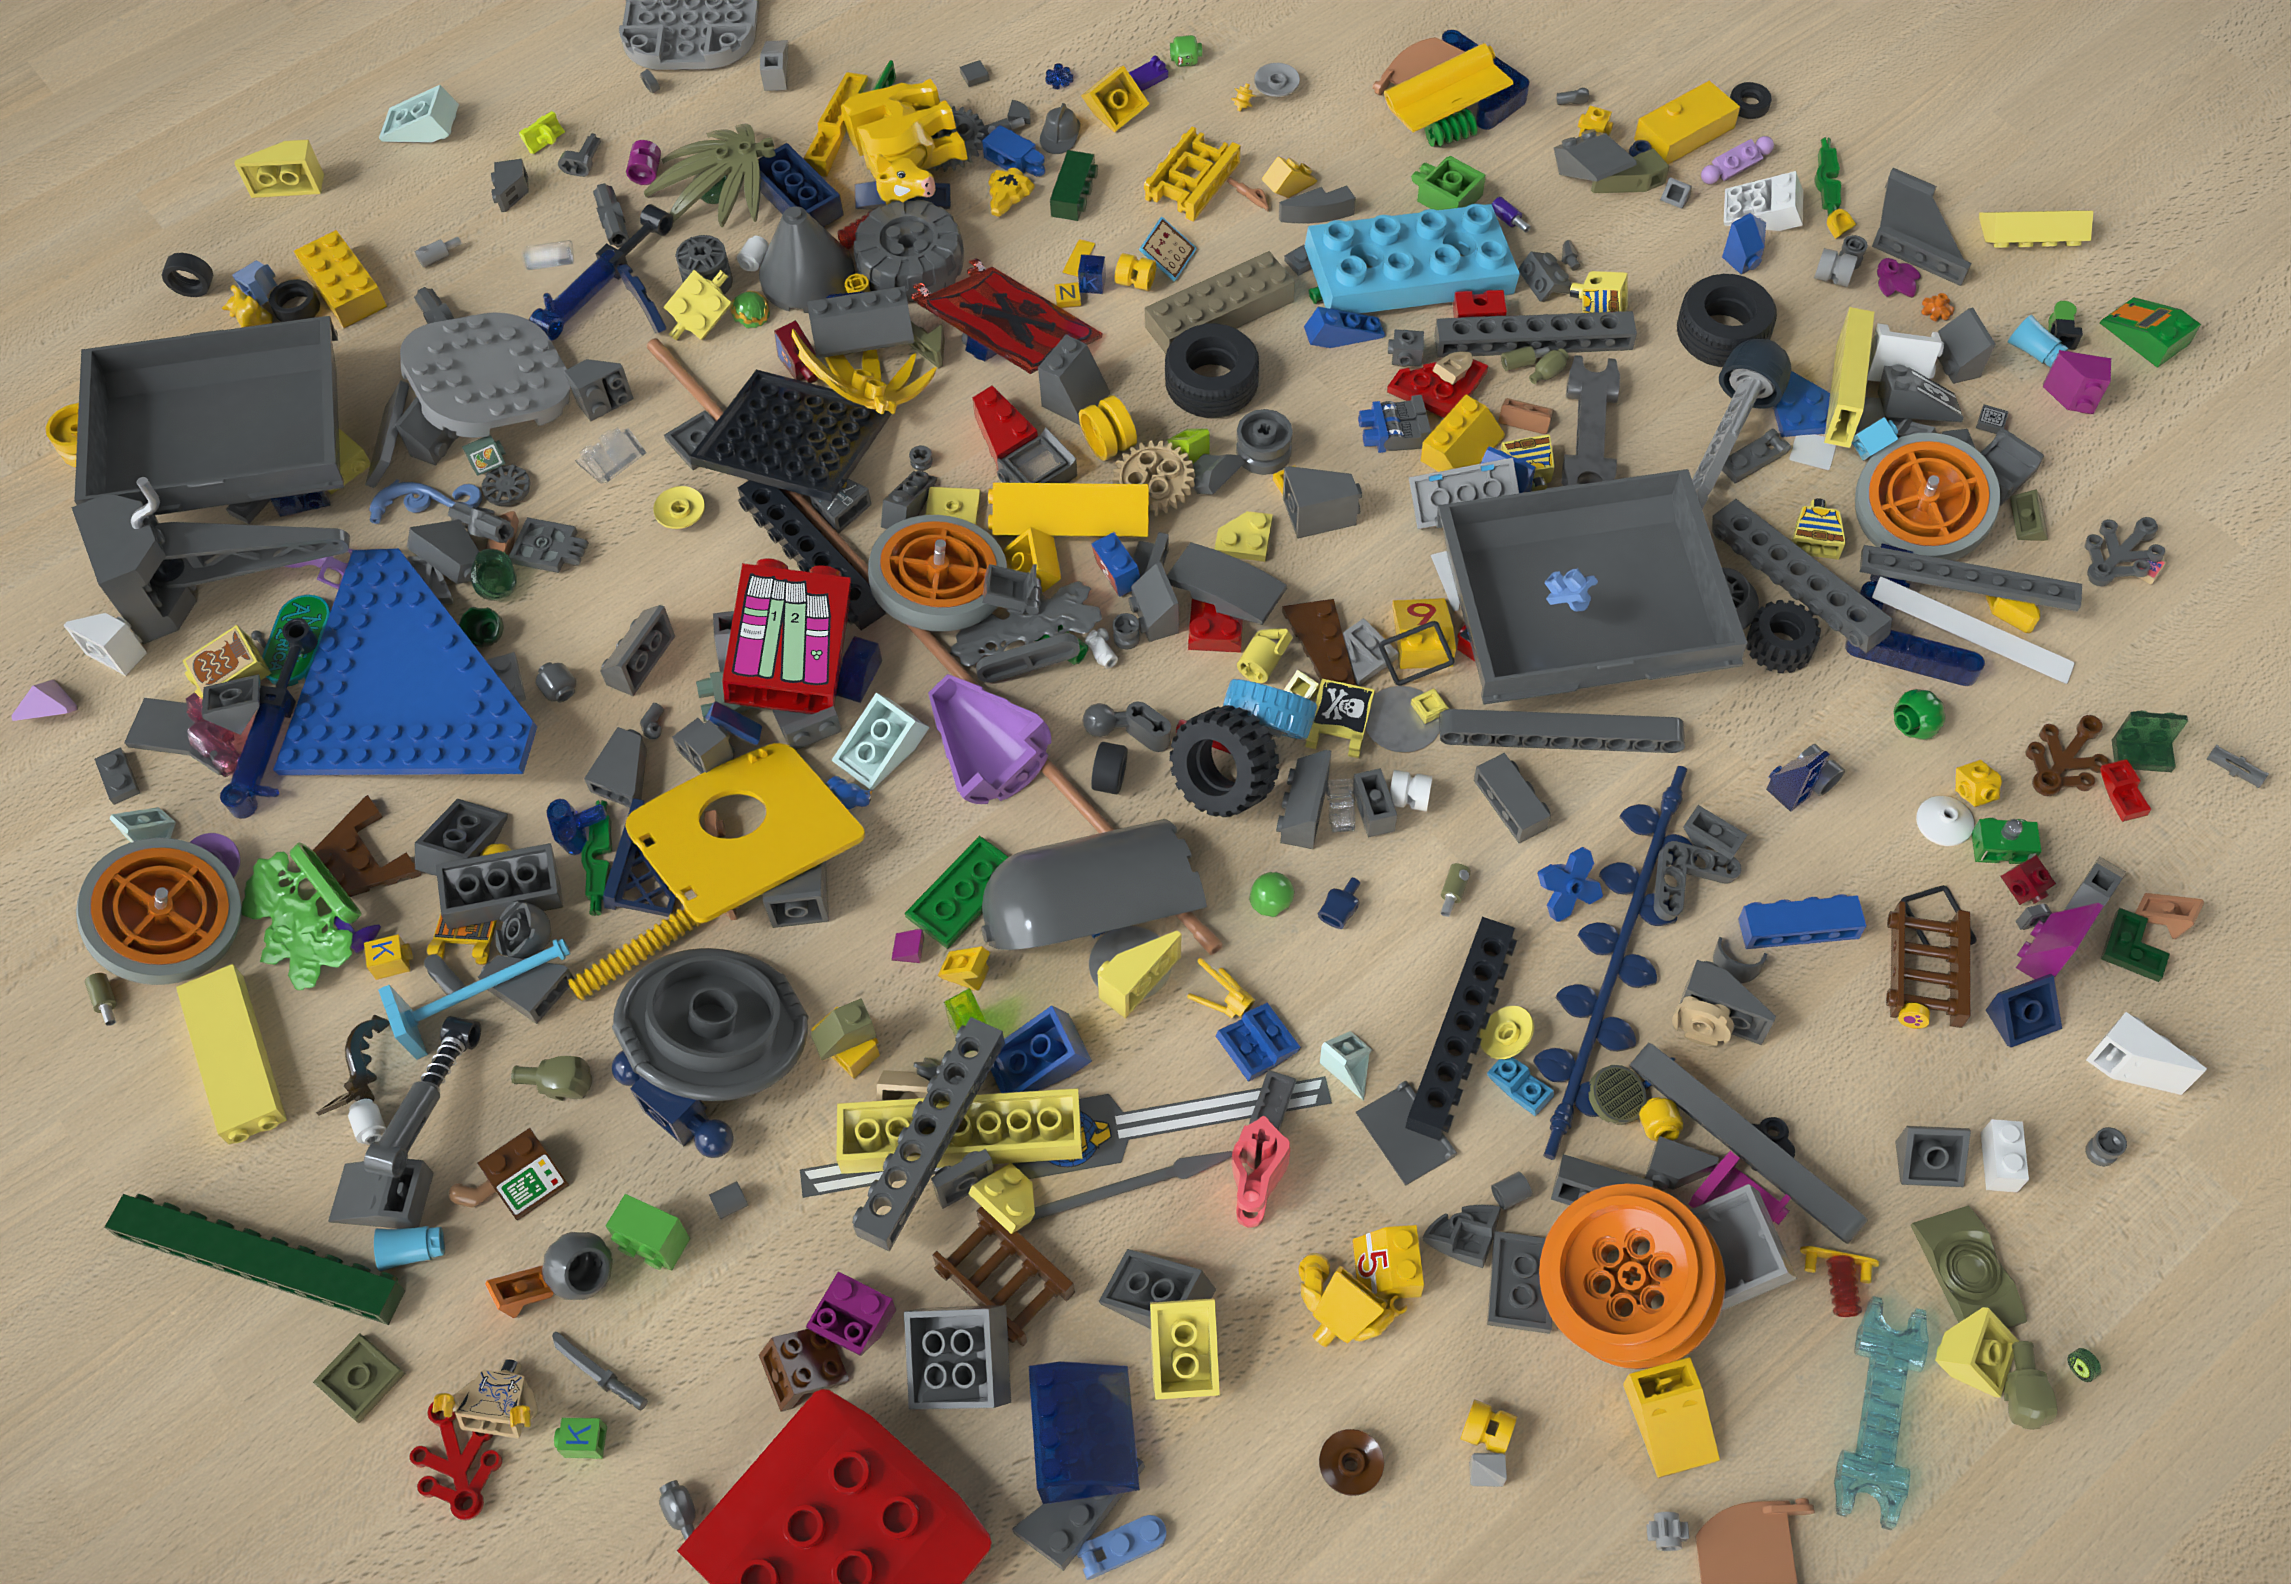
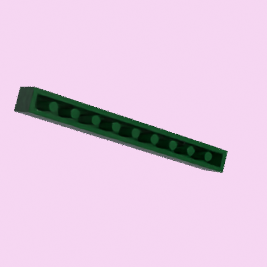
[104,1194,405,1325]

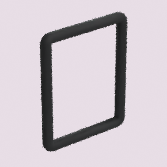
[1379,621,1455,686]
[1901,885,1977,948]

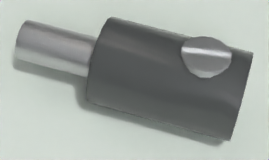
[985,117,1025,137]

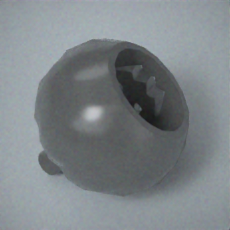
[542,1232,613,1300]

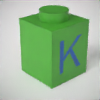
[554,1418,607,1459]

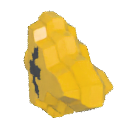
[988,168,1035,217]

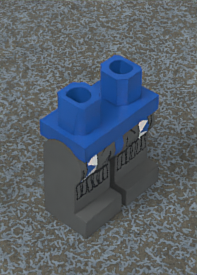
[1358,395,1431,453]

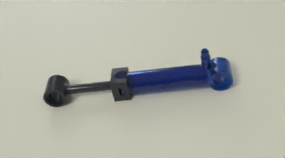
[529,204,674,341]
[220,618,318,819]

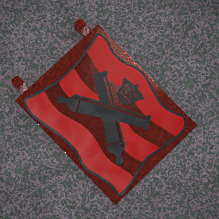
[911,258,1103,374]

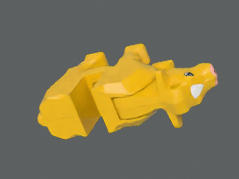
[841,78,968,205]

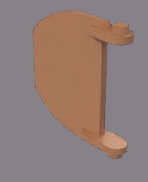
[1373,37,1464,95]
[1695,1498,1815,1584]

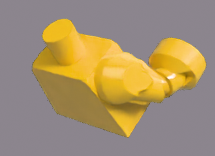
[1298,1253,1407,1347]

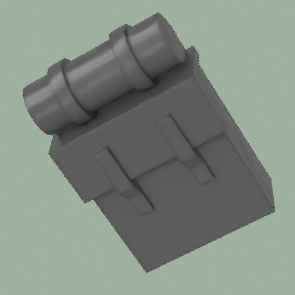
[982,564,1042,615]

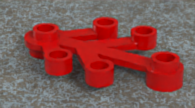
[409,1401,502,1521]

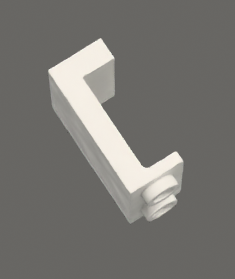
[1867,323,1944,382]

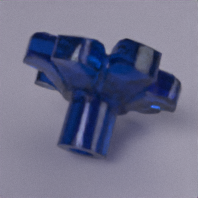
[1045,63,1074,90]

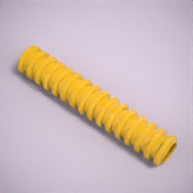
[568,908,701,1001]

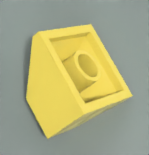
[1935,1307,2019,1398]

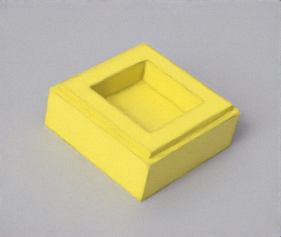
[1411,688,1449,724]

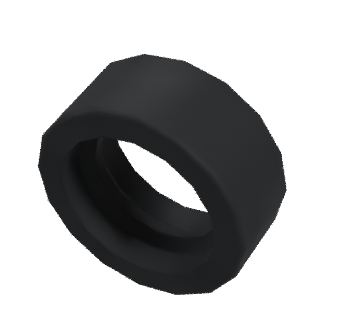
[161,252,214,297]
[269,279,320,322]

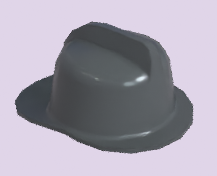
[1040,103,1081,154]

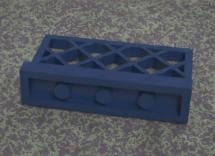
[603,798,677,917]

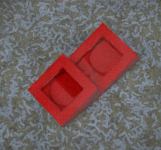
[2100,759,2151,822]

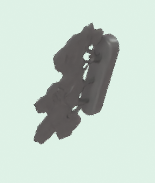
[950,581,1102,683]

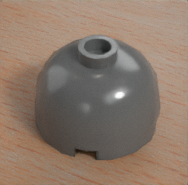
[495,901,552,959]

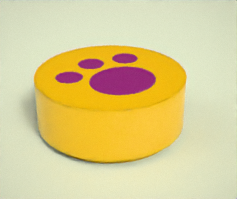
[1898,1003,1930,1029]

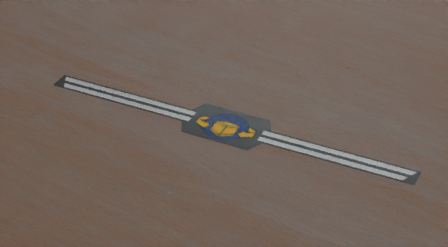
[800,1076,1332,1198]

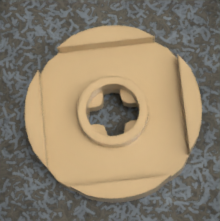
[1672,996,1734,1046]

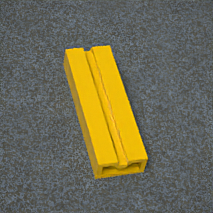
[988,483,1149,537]

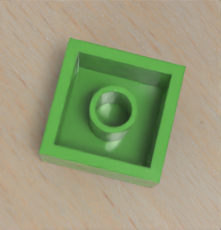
[606,1194,691,1271]

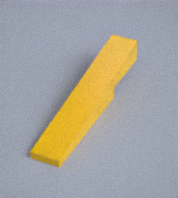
[803,72,868,177]

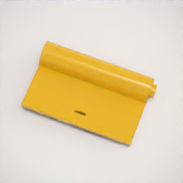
[1384,43,1513,133]

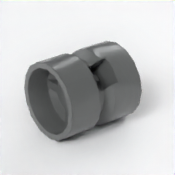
[1790,744,1845,796]

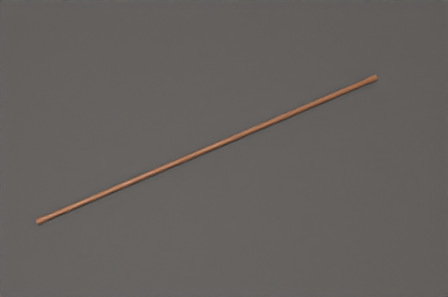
[647,338,1223,955]

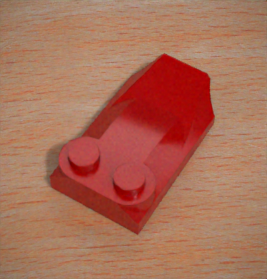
[1188,599,1243,653]

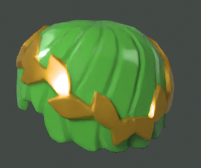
[730,291,770,328]

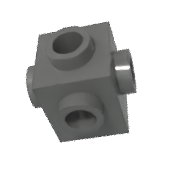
[1388,329,1424,367]

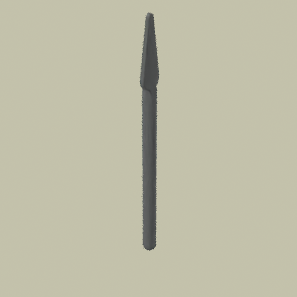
[1032,1151,1232,1221]

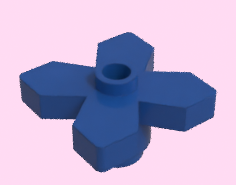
[1537,847,1603,922]

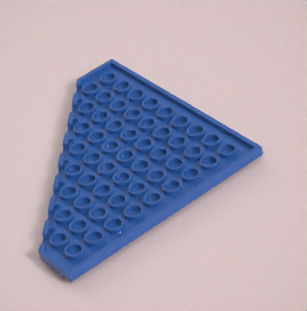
[273,548,537,775]

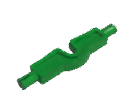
[1814,137,1841,216]
[581,800,612,916]

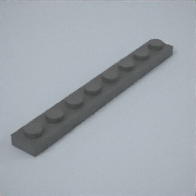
[1859,545,2082,612]

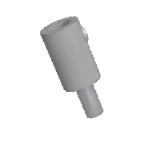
[414,237,462,267]

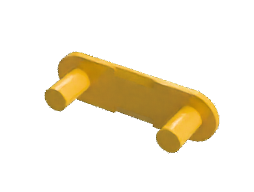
[1800,1246,1880,1284]

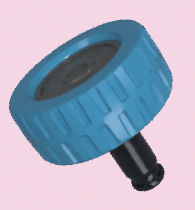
[1223,679,1317,740]

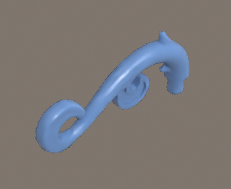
[369,479,482,524]

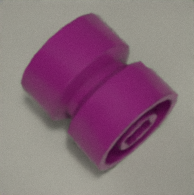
[626,140,661,185]

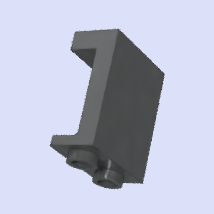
[1980,428,2044,506]

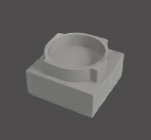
[1690,1184,1797,1311]

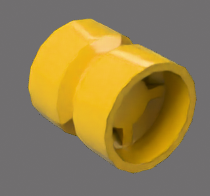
[1115,253,1157,291]
[1460,1399,1517,1455]

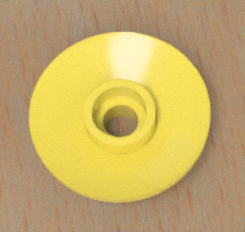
[653,486,705,529]
[1480,1006,1534,1059]

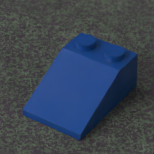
[990,1006,1092,1093]

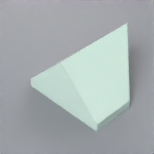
[110,807,176,842]
[1320,1031,1372,1101]

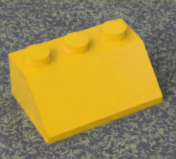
[1420,395,1505,472]

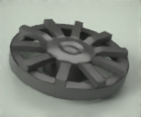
[482,464,531,506]

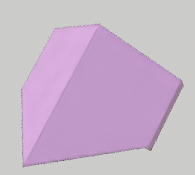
[11,679,77,721]

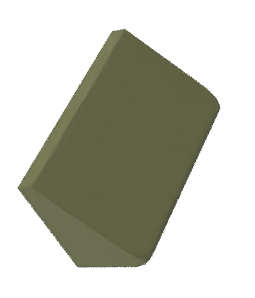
[2010,489,2048,541]

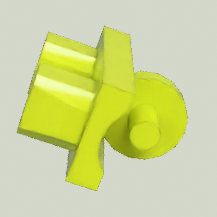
[519,111,565,154]

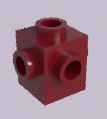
[2000,855,2056,905]

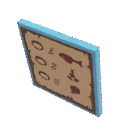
[1139,217,1197,281]

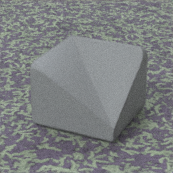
[1469,1453,1507,1487]

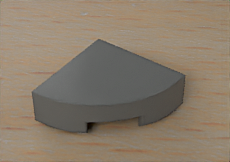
[1007,100,1031,124]

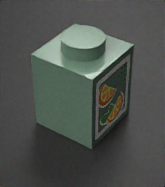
[462,435,506,476]

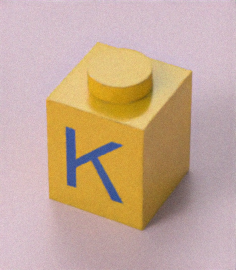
[364,934,413,980]

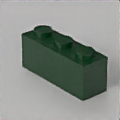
[1050,150,1098,221]

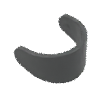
[1713,937,1767,983]

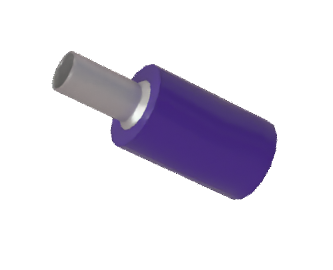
[1492,197,1531,233]

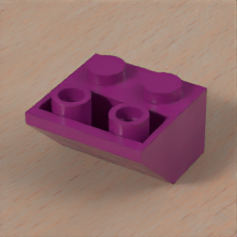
[806,1271,896,1356]

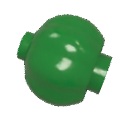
[1893,689,1946,740]

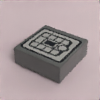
[1976,404,2009,434]

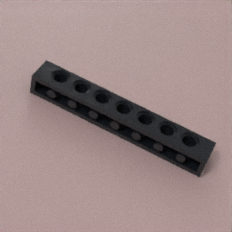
[737,480,886,631]
[1405,916,1517,1141]

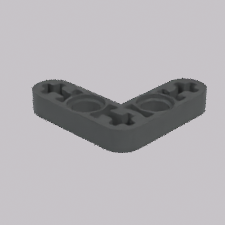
[1654,841,1741,921]

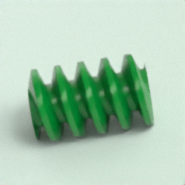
[1425,108,1477,147]

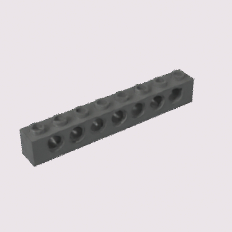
[1434,311,1637,358]
[1712,499,1892,653]
[852,1017,1005,1252]

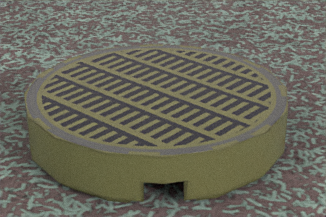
[1588,1065,1647,1125]

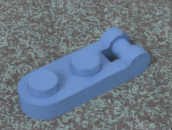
[1077,1515,1167,1580]

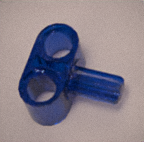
[546,799,607,855]

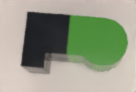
[2048,301,2083,350]

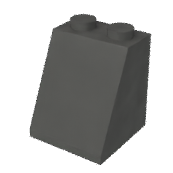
[1038,335,1110,426]
[1283,466,1362,539]
[763,861,829,928]

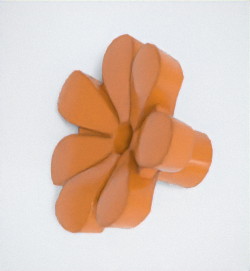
[1921,293,1954,321]

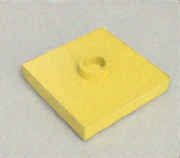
[925,487,981,525]

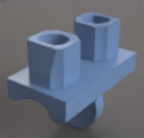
[1545,568,1598,612]

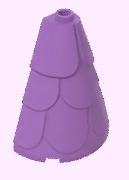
[928,674,1051,804]

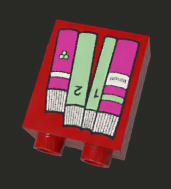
[722,558,851,714]

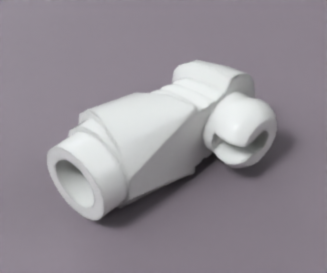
[1085,628,1118,669]

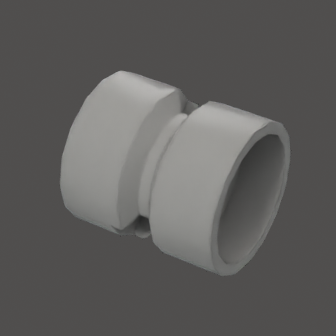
[1814,248,1858,287]

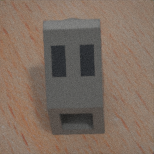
[491,159,529,212]

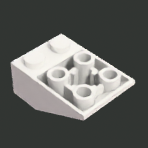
[1724,171,1803,231]
[2086,1012,2207,1095]

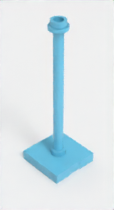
[378,939,571,1060]

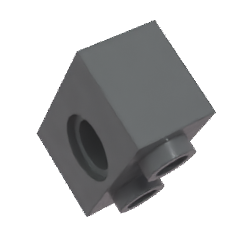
[1352,768,1397,838]

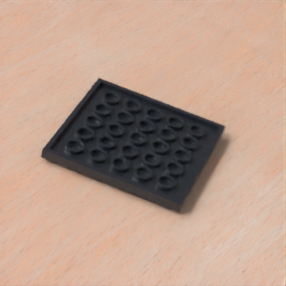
[690,369,892,502]

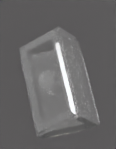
[523,240,574,270]

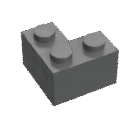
[672,718,735,774]

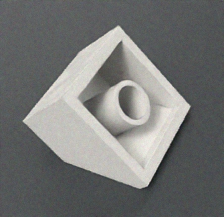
[63,613,147,676]

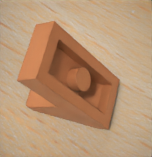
[2135,893,2204,939]

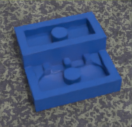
[1216,1003,1301,1082]

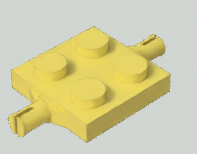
[663,270,733,340]

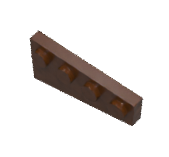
[1282,599,1355,685]

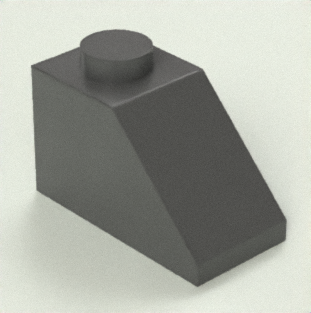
[1644,1136,1719,1190]

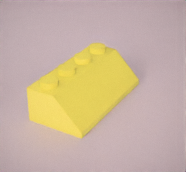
[1979,210,2093,247]

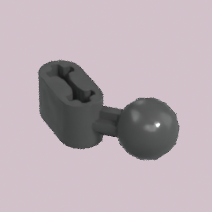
[1082,701,1171,752]

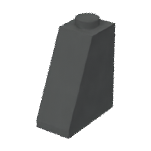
[407,519,485,584]
[584,727,647,808]
[478,955,574,1024]

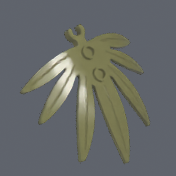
[644,123,776,227]

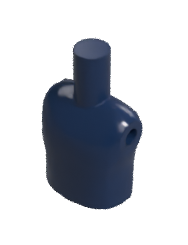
[1317,877,1361,929]

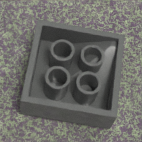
[904,1305,1011,1409]

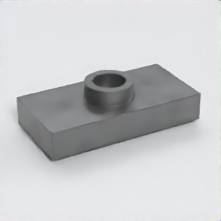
[1249,1070,1296,1131]

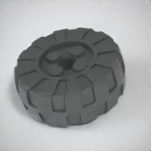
[854,199,964,303]

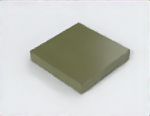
[313,1333,406,1423]

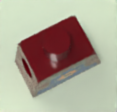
[774,320,819,383]

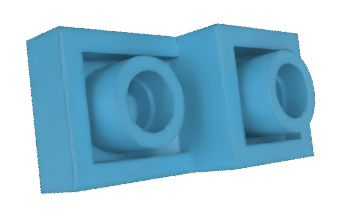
[1487,1057,1554,1117]

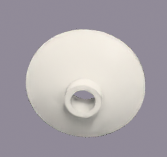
[1916,796,1974,846]

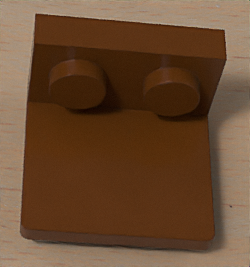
[759,1329,849,1412]

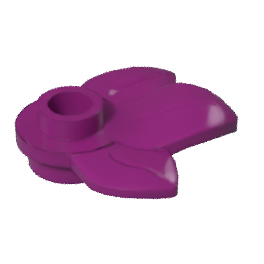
[1877,258,1921,298]

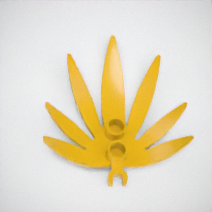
[792,329,936,414]

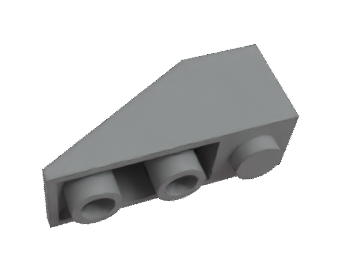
[760,40,788,91]

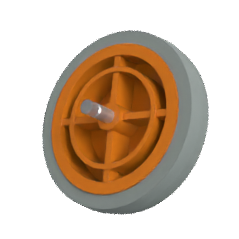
[1855,433,2000,561]
[868,515,1007,631]
[76,838,241,985]

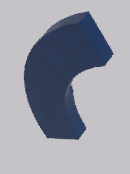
[616,264,666,333]

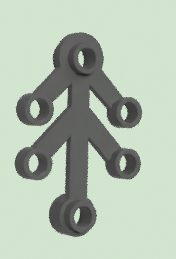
[2084,517,2165,586]

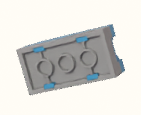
[1409,458,1519,529]

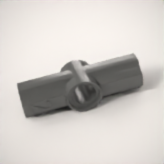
[593,183,629,248]
[414,287,454,324]
[448,502,514,543]

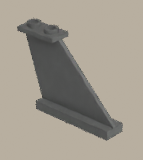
[1872,168,1972,286]

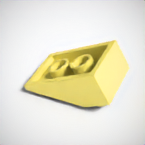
[234,140,324,198]
[1097,931,1182,1019]
[1150,1298,1220,1400]

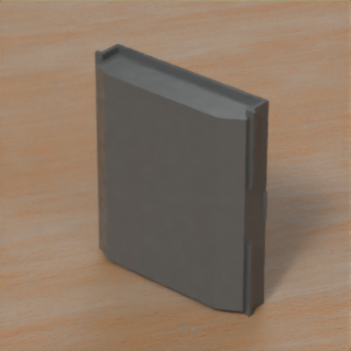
[74,316,344,515]
[1435,469,1747,705]

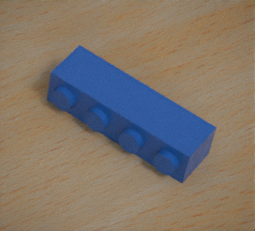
[1738,894,1866,949]

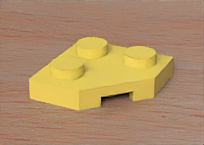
[1214,511,1273,562]
[968,1163,1035,1234]

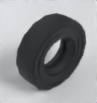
[1730,82,1772,119]

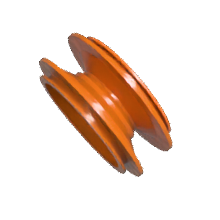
[1539,1184,1726,1369]

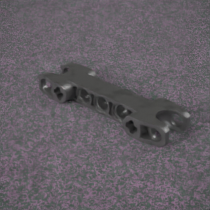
[1561,355,1620,486]

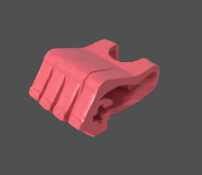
[1232,1116,1291,1228]

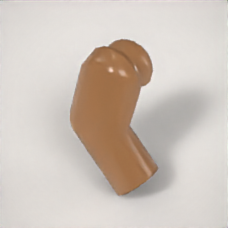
[449,1180,496,1208]

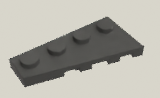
[1012,1444,1145,1571]

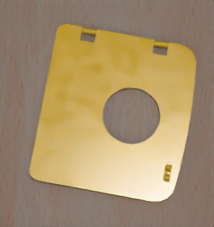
[625,743,865,923]

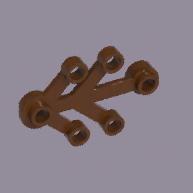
[2025,715,2109,796]

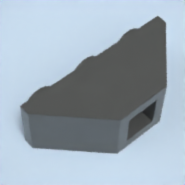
[2064,856,2126,915]

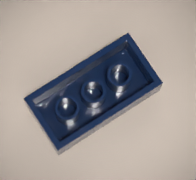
[758,143,844,227]

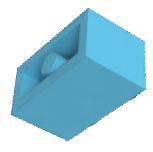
[1852,417,1898,460]

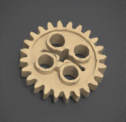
[1112,440,1195,516]

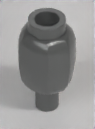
[659,1480,696,1540]

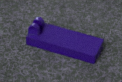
[1129,55,1168,92]

